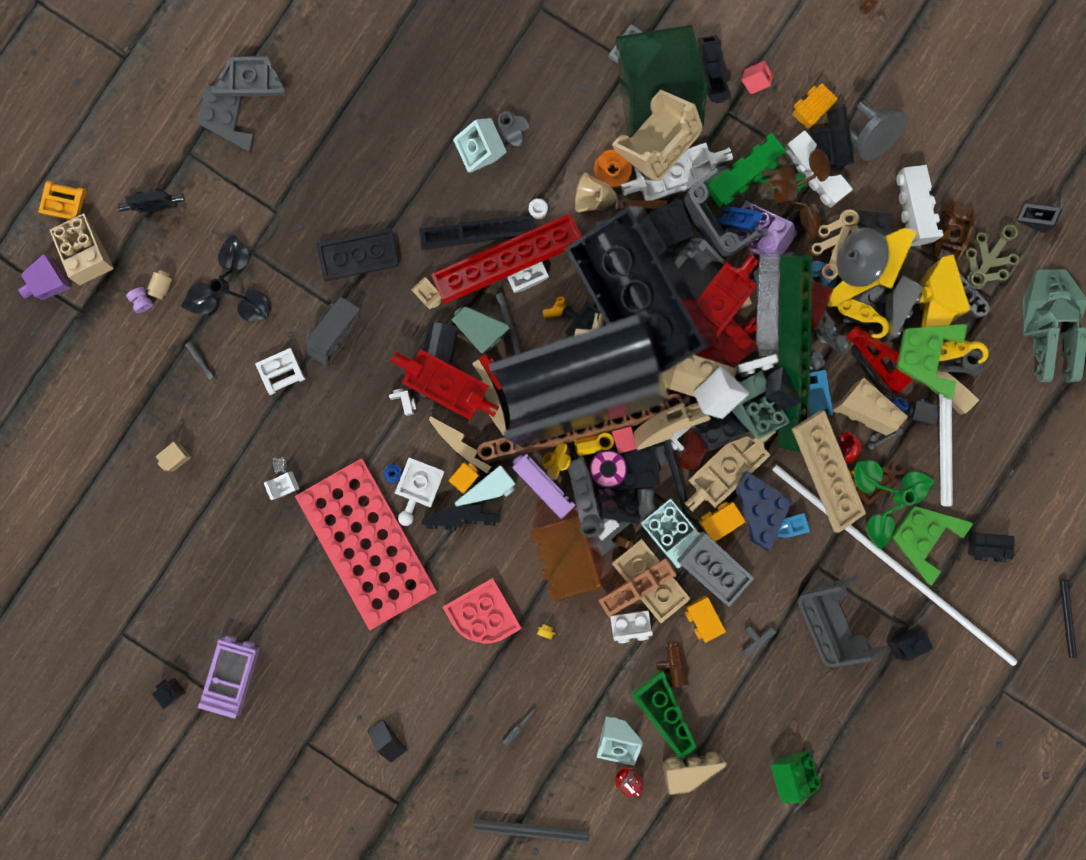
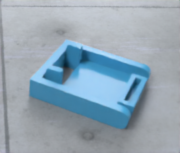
[809,370,833,417]

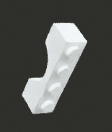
[784,131,853,208]

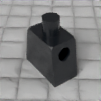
[886,624,934,661]

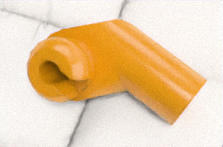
[542,296,567,319]

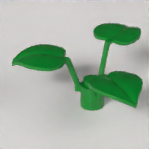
[854,461,935,549]

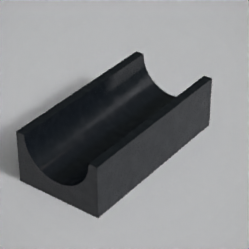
[565,206,719,373]
[489,315,669,447]

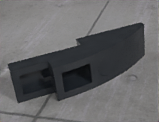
[421,505,501,531]

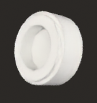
[529,199,548,219]

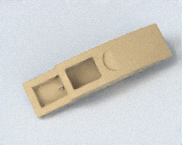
[633,403,710,450]

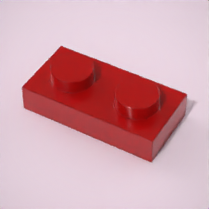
[479,355,503,392]

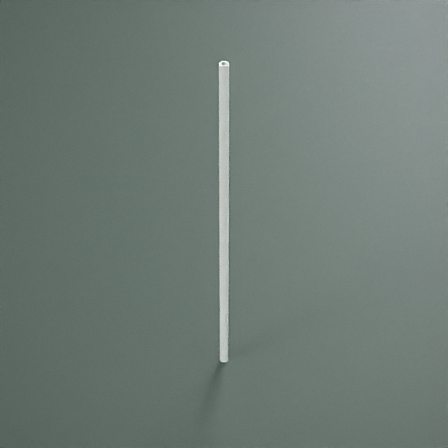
[772,464,1018,666]

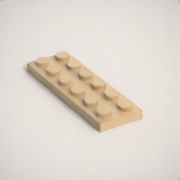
[792,411,866,533]

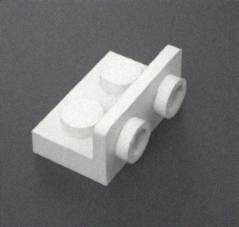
[610,610,653,643]

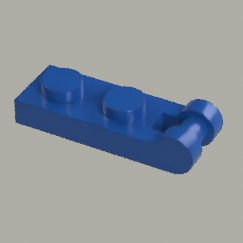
[717,206,763,232]

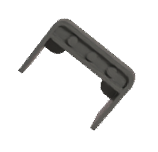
[683,166,768,260]
[798,576,888,668]

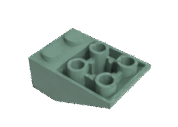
[731,371,790,440]

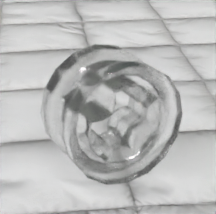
[273,456,287,474]

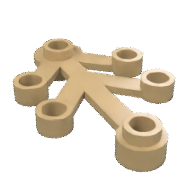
[811,209,859,281]

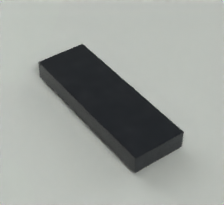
[827,106,855,168]

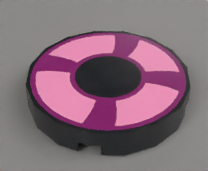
[589,450,629,488]

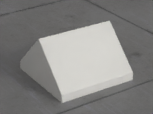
[694,366,749,419]

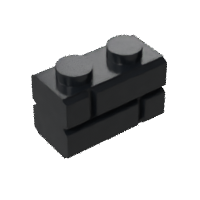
[968,532,1015,563]

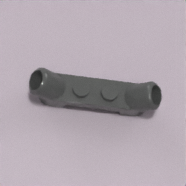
[892,350,983,376]
[567,456,605,538]
[583,488,659,557]

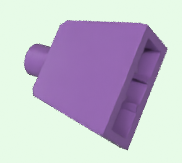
[18,254,71,300]

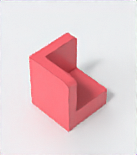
[742,60,773,94]
[611,426,637,453]

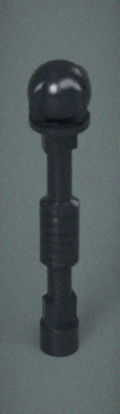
[851,349,893,401]

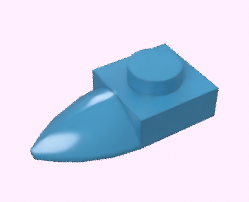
[777,513,811,538]

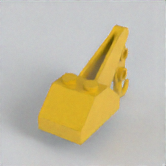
[826,228,916,339]
[918,255,989,364]

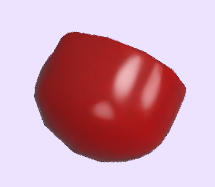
[837,432,862,463]

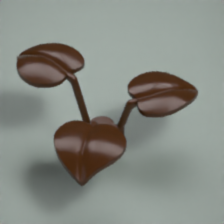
[769,149,830,239]

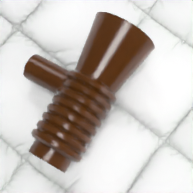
[656,641,689,687]

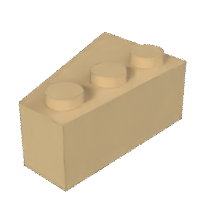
[832,378,908,435]

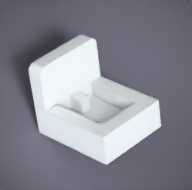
[389,388,417,416]
[670,427,691,451]
[264,471,299,500]

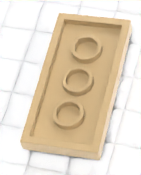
[612,539,690,623]

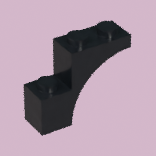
[698,35,731,103]

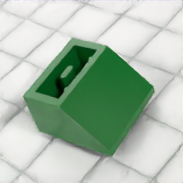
[770,750,821,803]

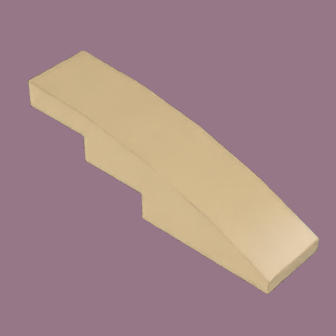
[473,360,507,435]
[429,416,492,474]

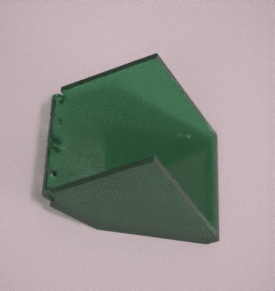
[616,25,708,137]

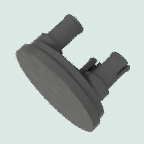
[849,100,907,161]

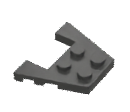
[198,85,263,153]

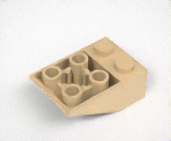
[50,213,114,286]
[662,752,726,795]

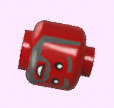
[615,767,644,797]

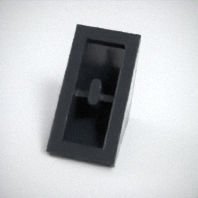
[1017,203,1062,233]
[766,367,802,410]
[368,719,407,762]

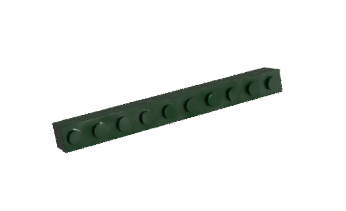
[777,253,812,452]

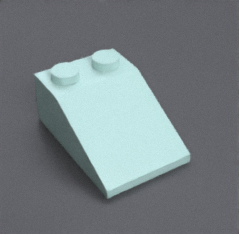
[455,466,516,506]

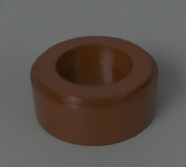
[614,534,634,549]

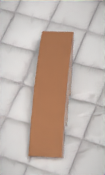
[598,558,677,617]

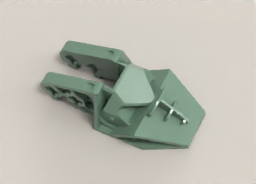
[1022,269,1086,383]

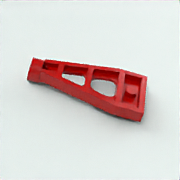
[846,326,913,394]

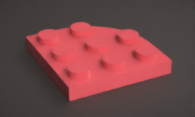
[443,578,522,644]

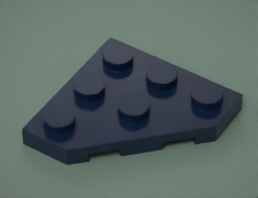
[736,471,792,551]

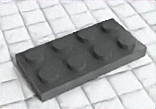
[676,531,754,607]

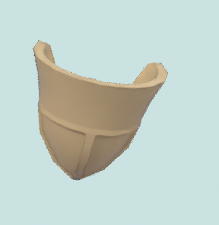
[575,173,618,212]

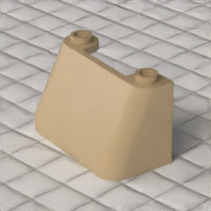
[612,89,702,181]

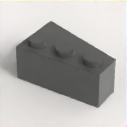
[306,297,360,366]

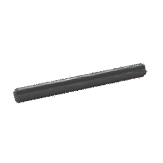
[473,819,589,843]

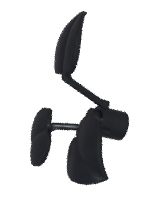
[181,235,269,322]

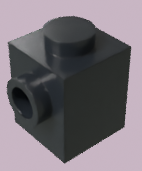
[906,399,940,426]
[152,678,186,709]

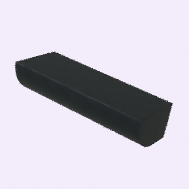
[414,322,458,401]

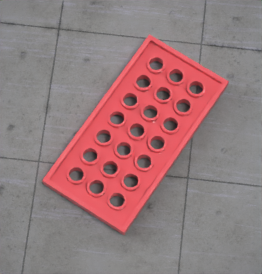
[295,458,437,630]

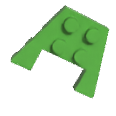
[896,324,967,400]
[891,506,973,586]

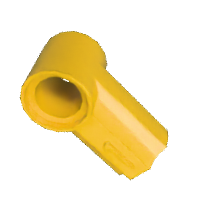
[574,433,614,456]

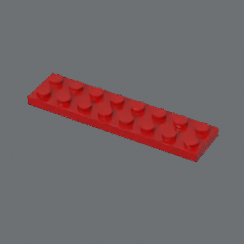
[431,213,582,304]

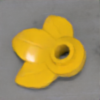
[542,443,571,480]

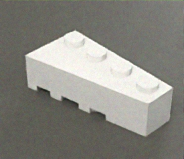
[896,165,943,247]

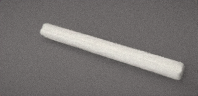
[940,394,953,506]

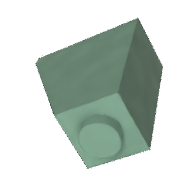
[451,307,513,354]

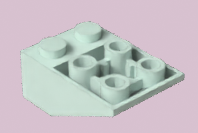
[641,499,699,568]

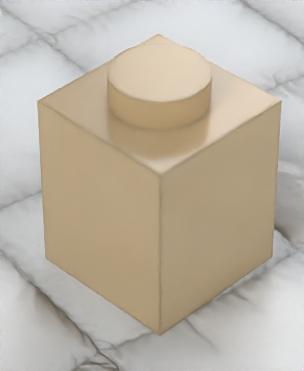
[156,442,191,472]

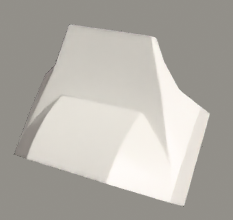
[507,262,549,293]

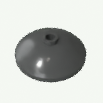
[836,228,889,287]

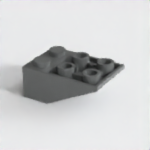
[881,276,923,342]

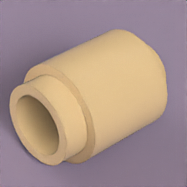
[147,270,172,300]

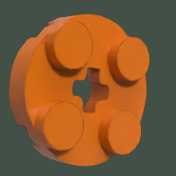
[594,150,632,189]

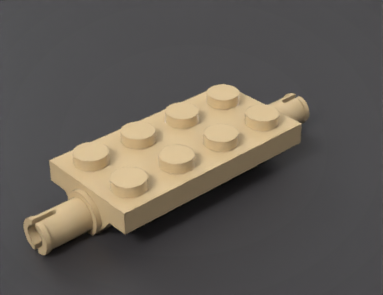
[684,431,776,512]

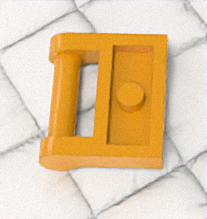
[38,181,87,220]

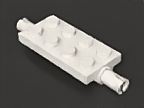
[621,143,733,201]

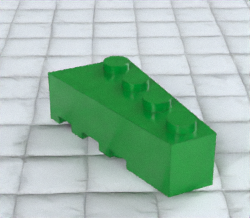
[707,133,786,207]
[629,670,696,760]

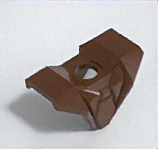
[933,201,974,265]

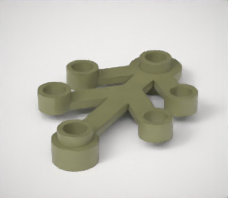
[964,225,1019,290]

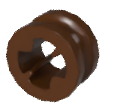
[859,0,878,15]

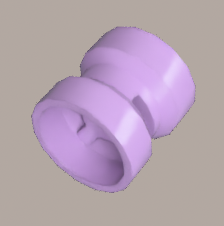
[126,287,153,313]

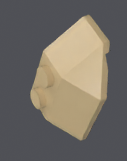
[662,356,737,397]

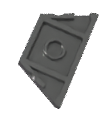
[211,57,286,96]

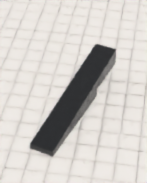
[419,215,535,250]

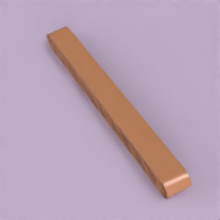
[478,394,683,463]

